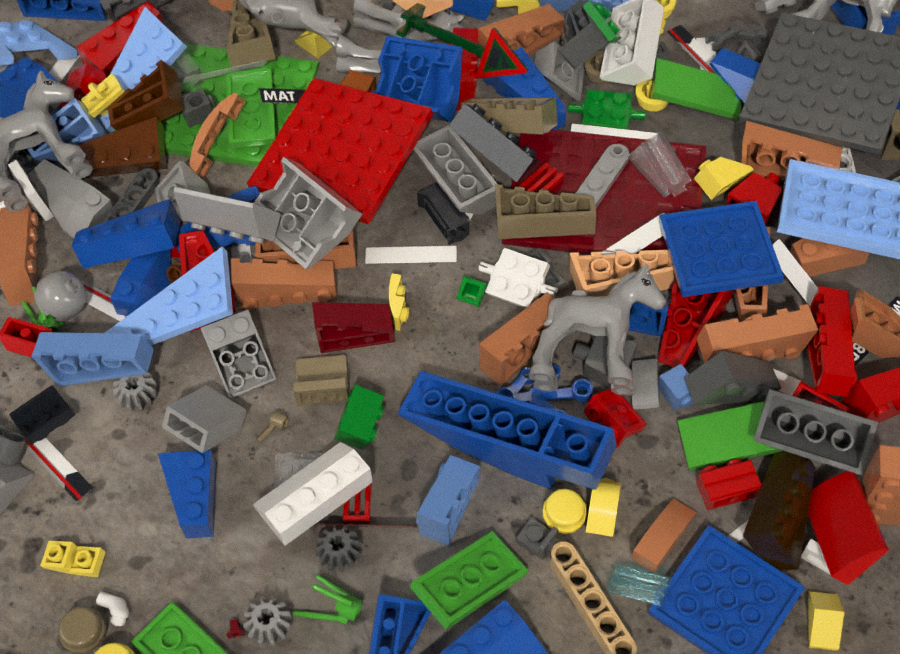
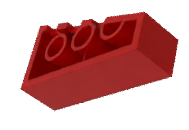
[76,1,163,78]
[448,28,479,111]
[807,286,857,397]
[841,367,900,423]

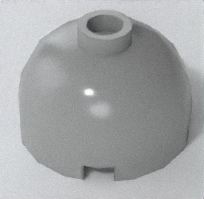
[34,271,86,322]

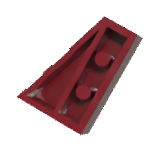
[312,302,395,353]

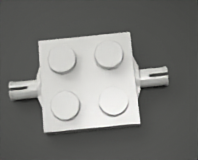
[479,248,558,309]

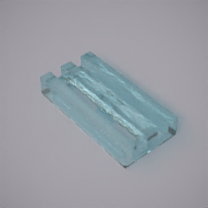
[608,564,671,606]

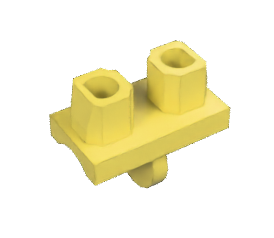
[81,74,125,118]

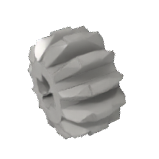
[113,372,157,412]
[243,597,292,646]

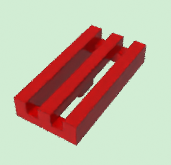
[518,162,564,193]
[343,471,372,525]

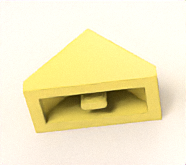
[294,30,333,59]
[808,591,844,651]

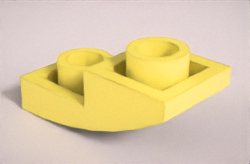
[389,273,409,331]
[40,541,106,577]

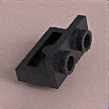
[9,385,75,445]

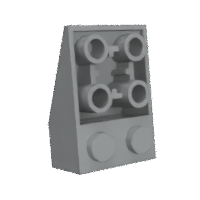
[201,310,277,399]

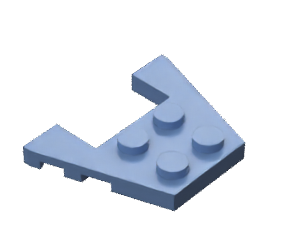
[0,20,77,65]

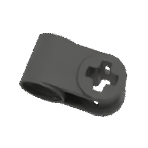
[0,424,26,465]

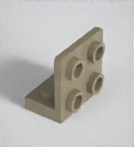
[293,355,348,406]

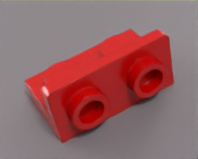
[584,388,647,448]

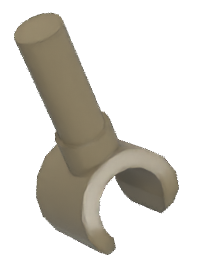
[256,412,290,443]

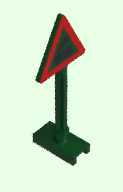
[396,3,528,78]

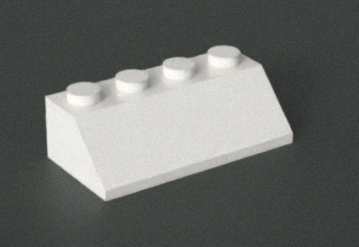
[600,0,664,85]
[253,442,373,546]

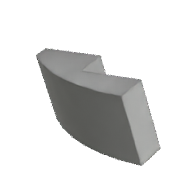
[632,358,660,410]

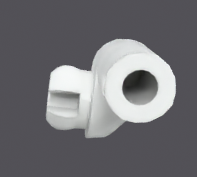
[96,591,129,626]

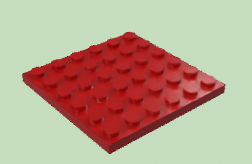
[247,78,433,224]

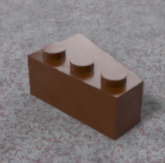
[107,60,184,131]

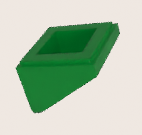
[456,276,488,307]

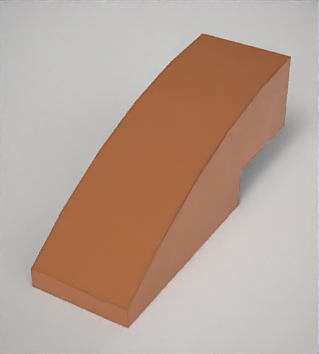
[632,498,697,573]

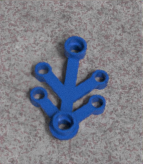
[495,364,593,415]

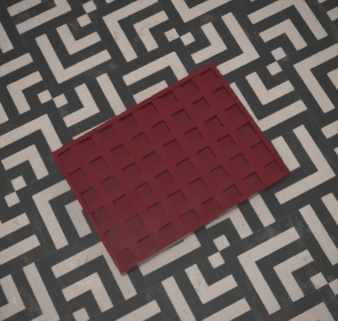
[502,129,707,255]

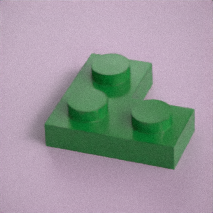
[583,0,622,44]

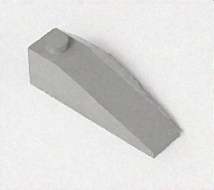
[28,159,112,239]

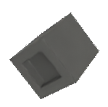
[181,88,215,128]

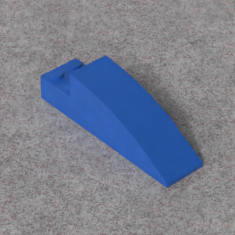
[398,371,617,490]

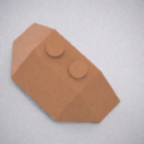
[850,289,900,358]

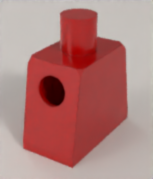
[59,63,106,108]
[726,173,783,226]

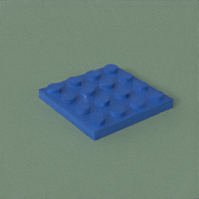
[659,201,784,297]
[648,525,805,654]

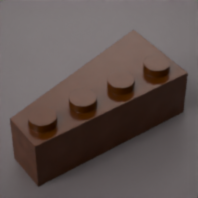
[67,116,167,179]

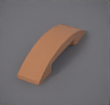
[190,93,246,180]

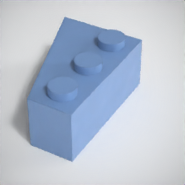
[27,98,107,163]
[416,455,480,546]

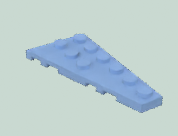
[96,7,187,134]
[105,247,233,345]

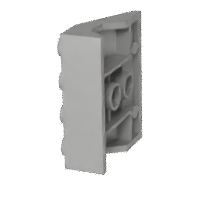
[254,157,362,270]

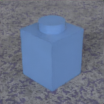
[658,364,694,411]

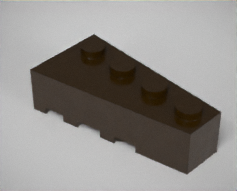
[742,451,815,571]

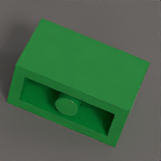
[334,385,385,450]

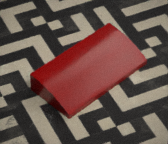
[808,471,889,585]

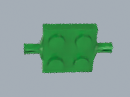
[568,90,646,130]

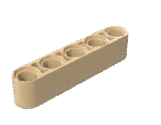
[550,542,637,654]

